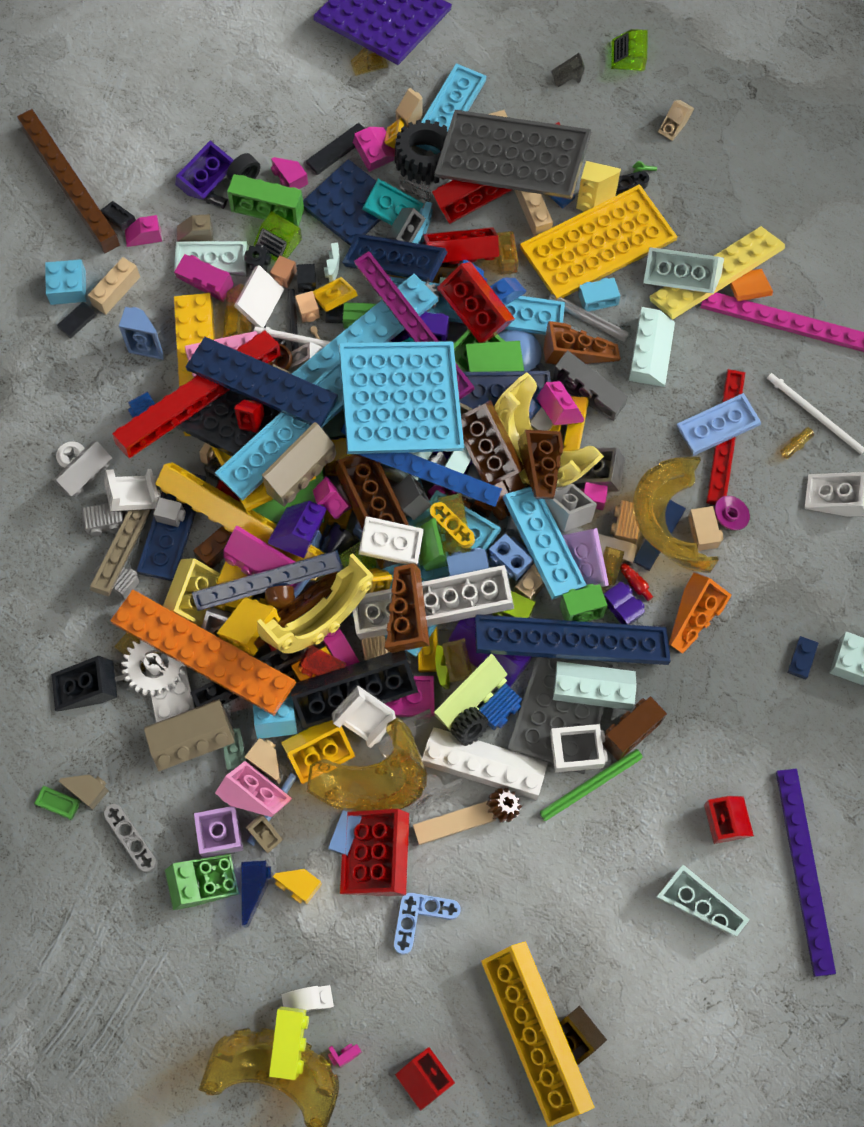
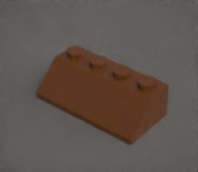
[461,400,524,485]

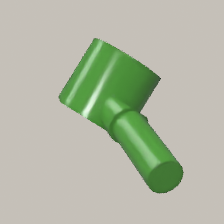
[632,161,657,173]

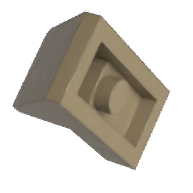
[246,814,283,854]

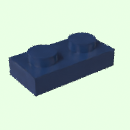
[787,636,819,680]

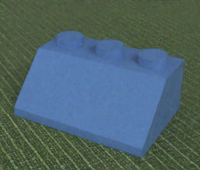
[119,307,165,360]

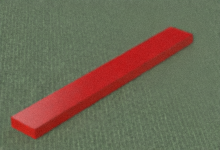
[706,369,746,505]

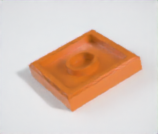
[729,269,773,301]

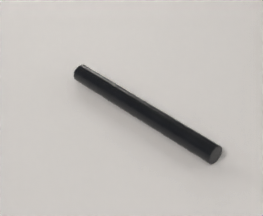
[288,289,299,351]

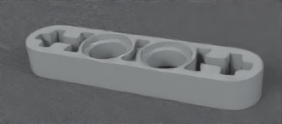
[104,804,157,873]

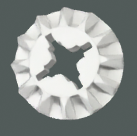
[56,442,85,468]

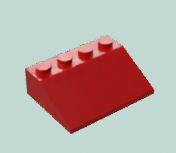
[340,809,409,896]

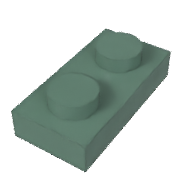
[223,728,247,772]

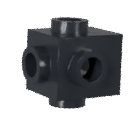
[244,244,271,272]

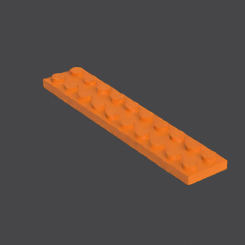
[110,590,296,716]

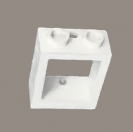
[550,724,608,773]

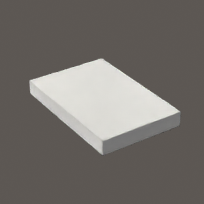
[234,265,284,328]
[359,516,424,566]

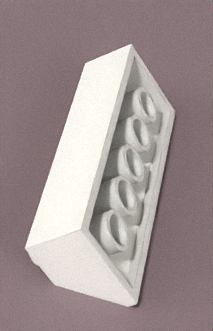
[422,727,548,800]

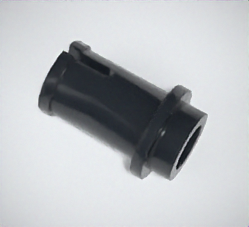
[204,191,228,209]

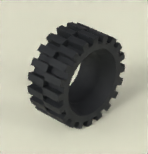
[394,120,448,185]

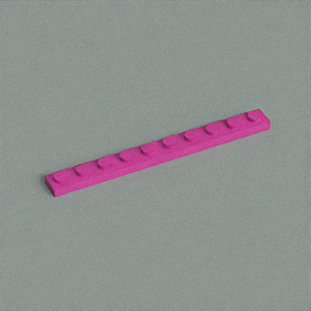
[700,292,864,352]

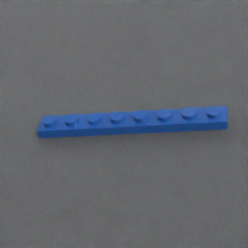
[358,452,502,507]

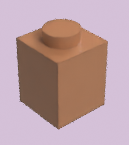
[270,255,297,288]

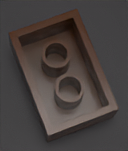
[602,696,667,761]

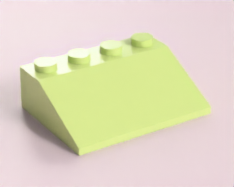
[434,654,507,731]

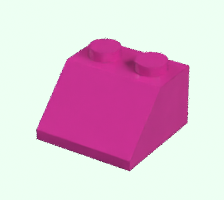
[353,127,395,172]
[537,381,584,425]

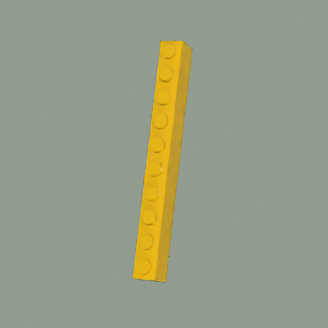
[155,462,325,581]

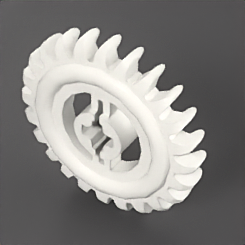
[121,640,186,696]

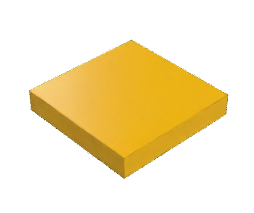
[313,277,358,312]

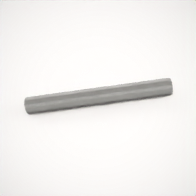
[548,294,629,342]

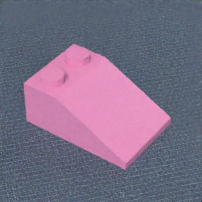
[215,761,292,817]

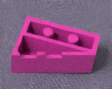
[174,254,234,302]

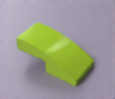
[435,645,452,690]

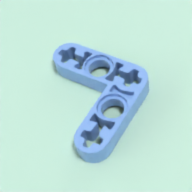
[394,893,461,955]

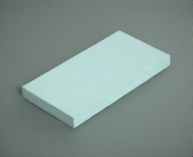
[174,241,247,276]

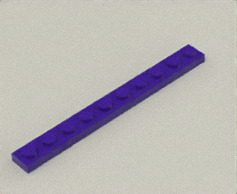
[776,769,836,977]

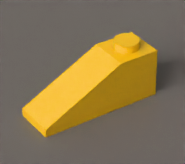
[367,568,392,593]

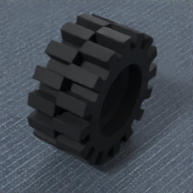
[451,707,489,746]

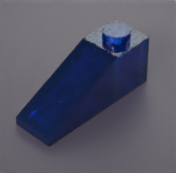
[241,860,272,928]

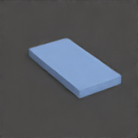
[677,393,761,456]

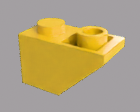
[273,869,322,904]

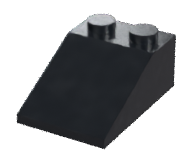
[51,656,117,712]

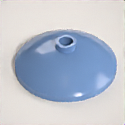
[498,329,542,371]

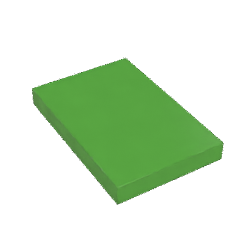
[465,341,524,372]

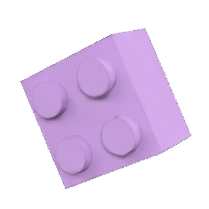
[194,806,243,858]

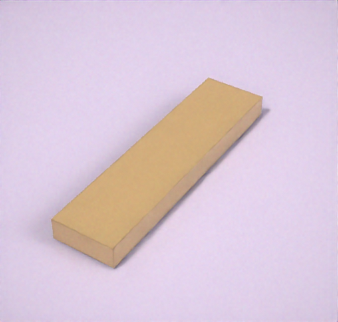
[413,801,496,845]

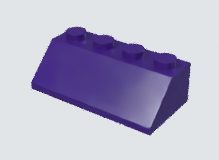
[446,617,532,688]

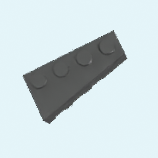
[553,350,628,421]

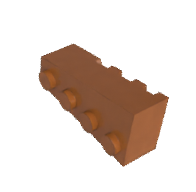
[384,563,430,653]

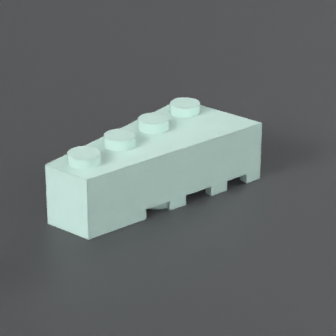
[656,865,750,937]

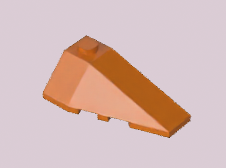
[669,572,731,653]

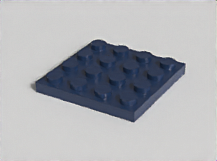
[303,159,381,246]

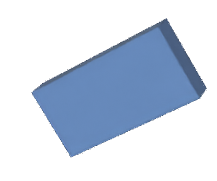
[328,810,362,856]

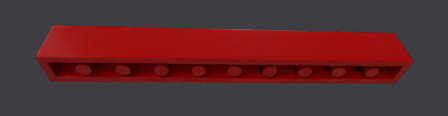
[112,330,281,459]

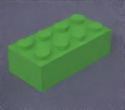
[227,174,304,228]

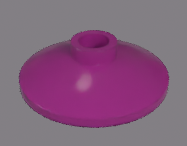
[714,496,750,531]

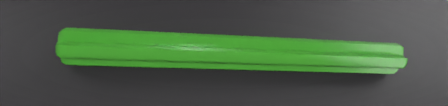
[540,749,643,821]

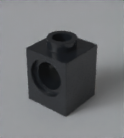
[297,264,316,293]

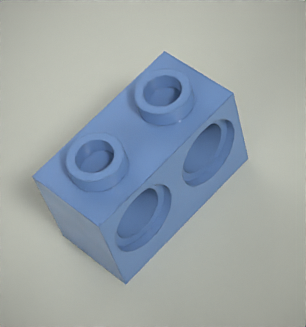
[488,534,533,581]

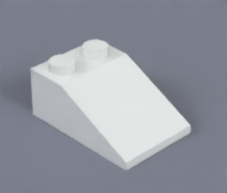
[805,472,864,517]

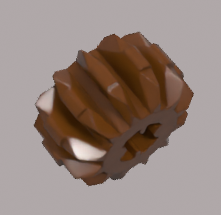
[486,788,522,823]

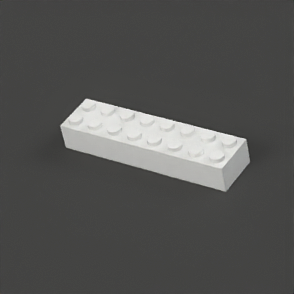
[353,565,514,640]

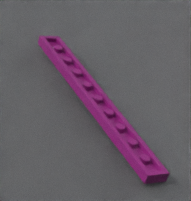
[354,251,475,400]

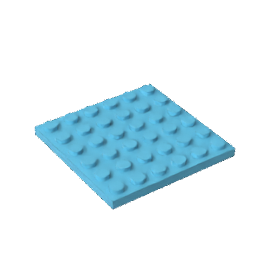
[339,341,464,454]

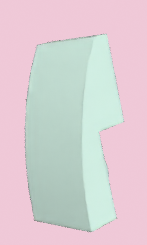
[324,243,339,283]

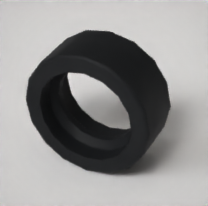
[227,153,261,181]

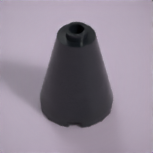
[319,522,361,564]

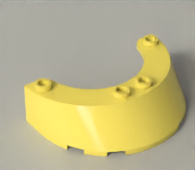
[494,372,604,487]
[257,553,374,653]

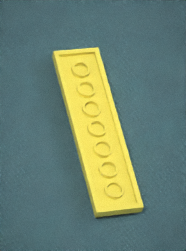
[650,226,785,320]

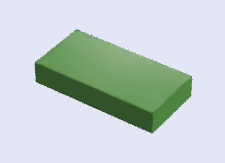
[34,786,81,820]

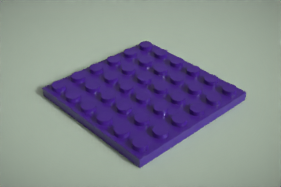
[313,0,452,65]

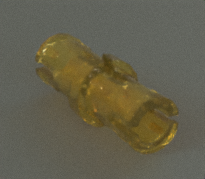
[780,427,815,459]

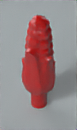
[620,563,654,601]

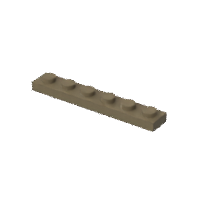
[90,509,152,597]

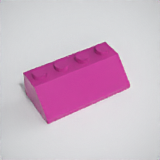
[224,525,297,588]

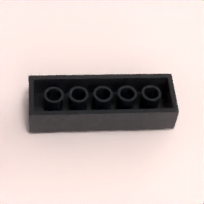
[291,650,418,729]

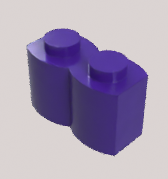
[604,582,645,625]

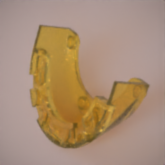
[633,457,718,573]
[307,717,427,811]
[199,1028,339,1127]

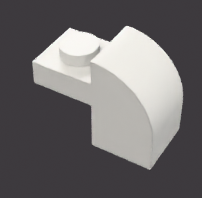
[281,985,334,1012]

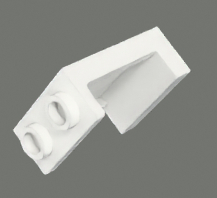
[104,469,161,511]
[332,686,396,748]

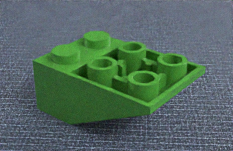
[165,854,239,910]

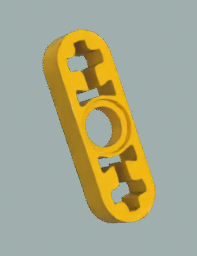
[430,502,475,548]

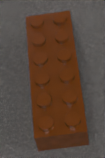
[335,454,409,569]

